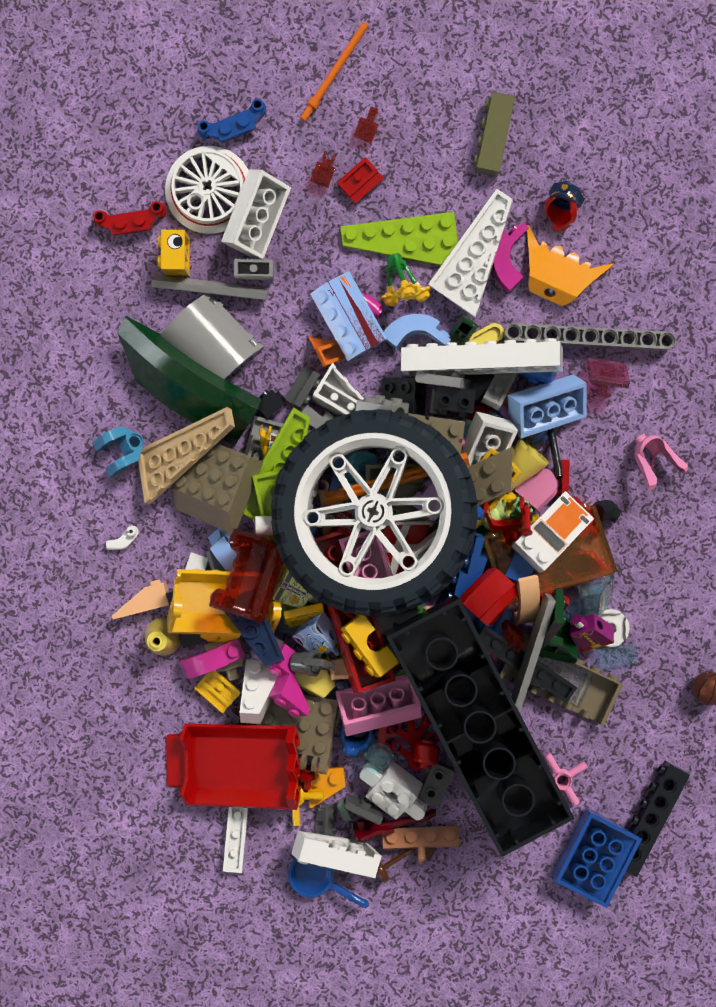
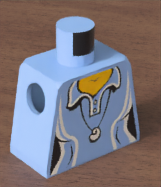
[292,612,340,660]

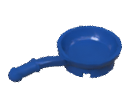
[288,858,369,908]

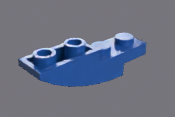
[446,533,487,599]

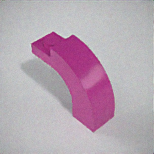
[492,222,529,293]
[179,639,245,679]

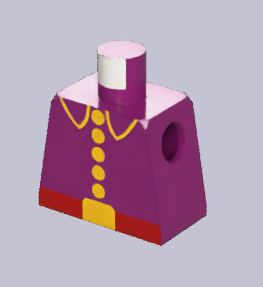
[570,614,614,652]

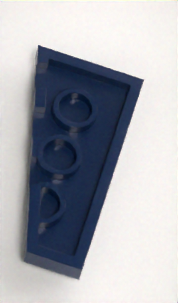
[218,588,285,668]

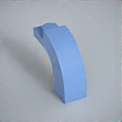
[384,314,451,350]
[208,528,263,573]

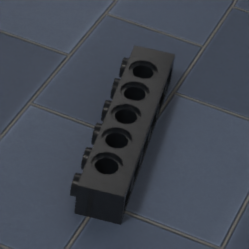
[626,760,690,877]

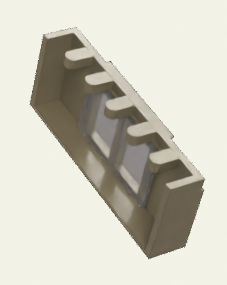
[498,632,623,726]

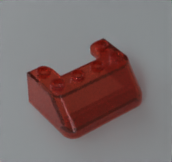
[209,529,284,623]

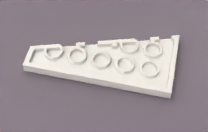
[428,189,513,318]

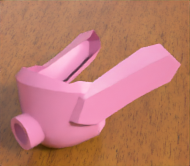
[634,434,688,490]

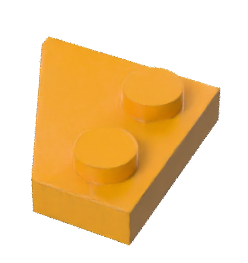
[307,766,346,808]

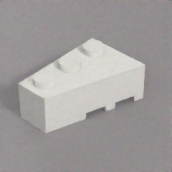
[240,660,278,724]

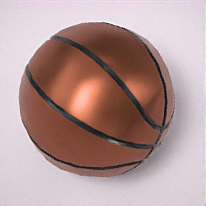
[692,671,716,706]

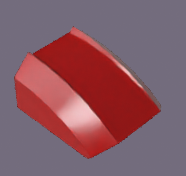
[460,568,518,626]

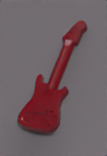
[353,809,436,841]

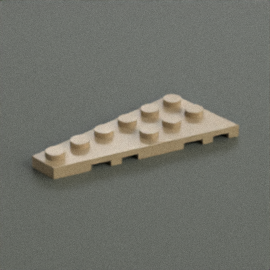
[138,407,235,505]

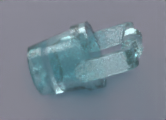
[363,743,395,770]

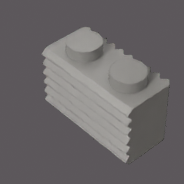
[234,258,274,280]

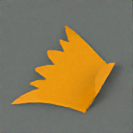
[527,225,613,306]

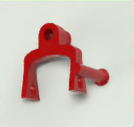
[484,497,533,546]

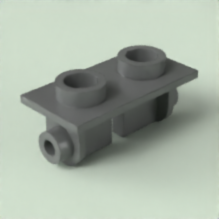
[316,803,337,836]

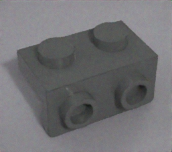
[285,367,321,409]

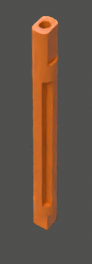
[324,452,470,506]

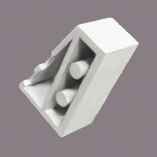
[311,363,364,416]

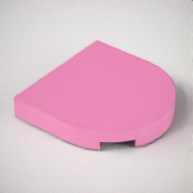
[514,468,558,512]

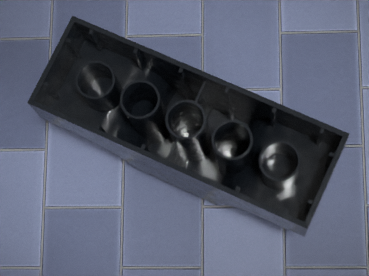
[385,595,575,857]

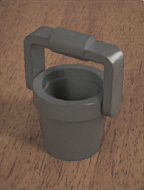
[290,651,336,677]

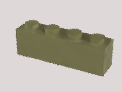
[473,92,515,177]

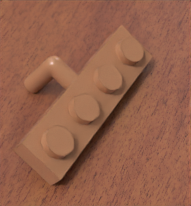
[382,826,460,865]

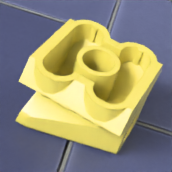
[295,654,339,698]

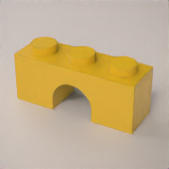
[341,615,399,677]

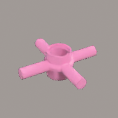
[544,752,588,806]

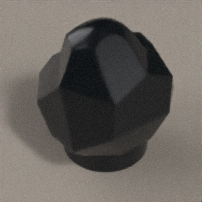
[593,500,622,524]

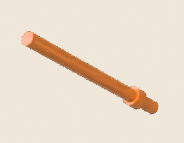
[300,22,369,122]

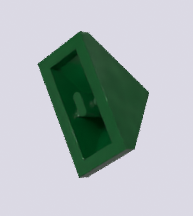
[449,314,478,345]

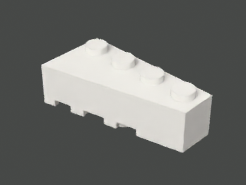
[291,831,382,878]

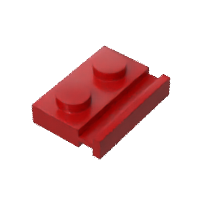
[337,157,384,205]

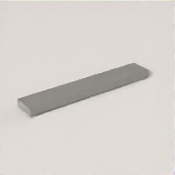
[152,274,269,300]
[511,593,556,710]

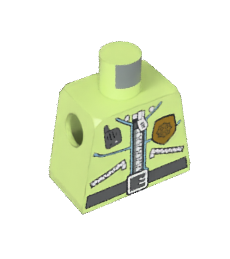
[272,568,319,608]

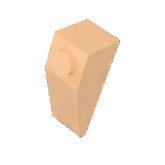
[112,579,169,619]

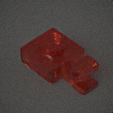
[354,106,379,144]

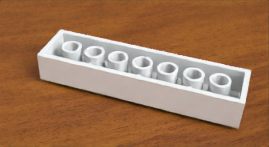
[401,338,563,377]

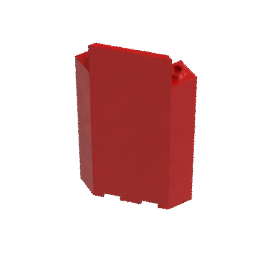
[166,723,301,810]

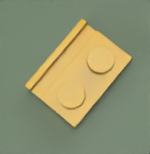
[284,603,325,628]
[194,670,242,713]

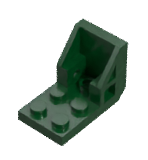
[534,588,577,664]

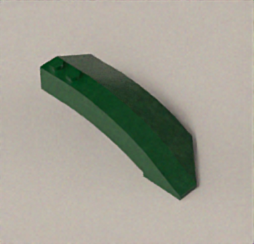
[117,316,261,445]

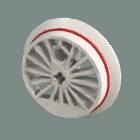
[165,146,249,234]

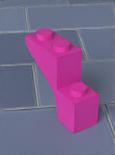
[268,644,310,718]

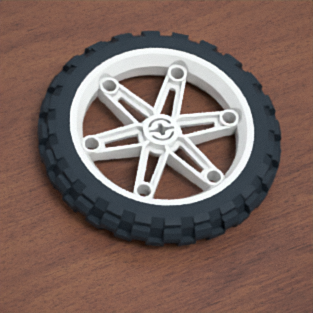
[271,409,478,616]

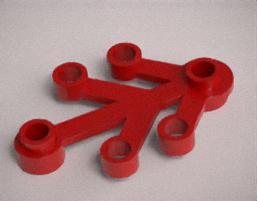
[387,714,438,771]

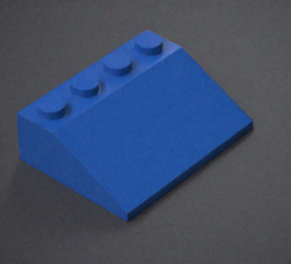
[552,807,642,908]

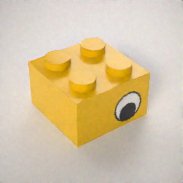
[158,230,190,276]

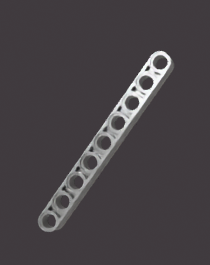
[503,323,676,351]

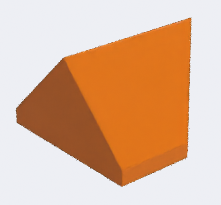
[308,336,346,369]

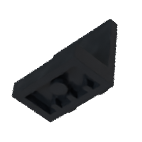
[381,378,426,416]

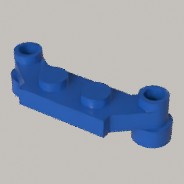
[197,98,266,144]

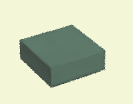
[337,797,351,822]

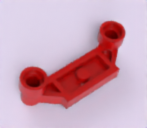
[93,201,167,236]

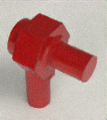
[298,765,315,790]

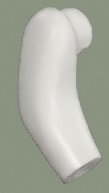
[106,525,139,550]

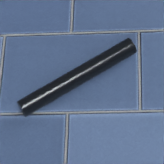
[548,428,563,479]

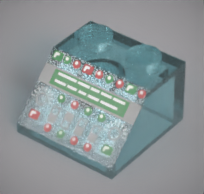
[574,574,615,617]

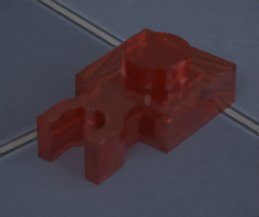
[311,151,336,188]
[501,619,524,652]

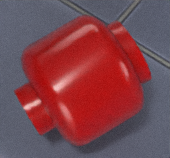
[413,740,440,769]

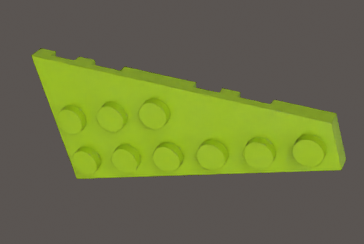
[340,212,458,266]
[243,407,310,520]

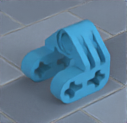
[92,426,144,477]

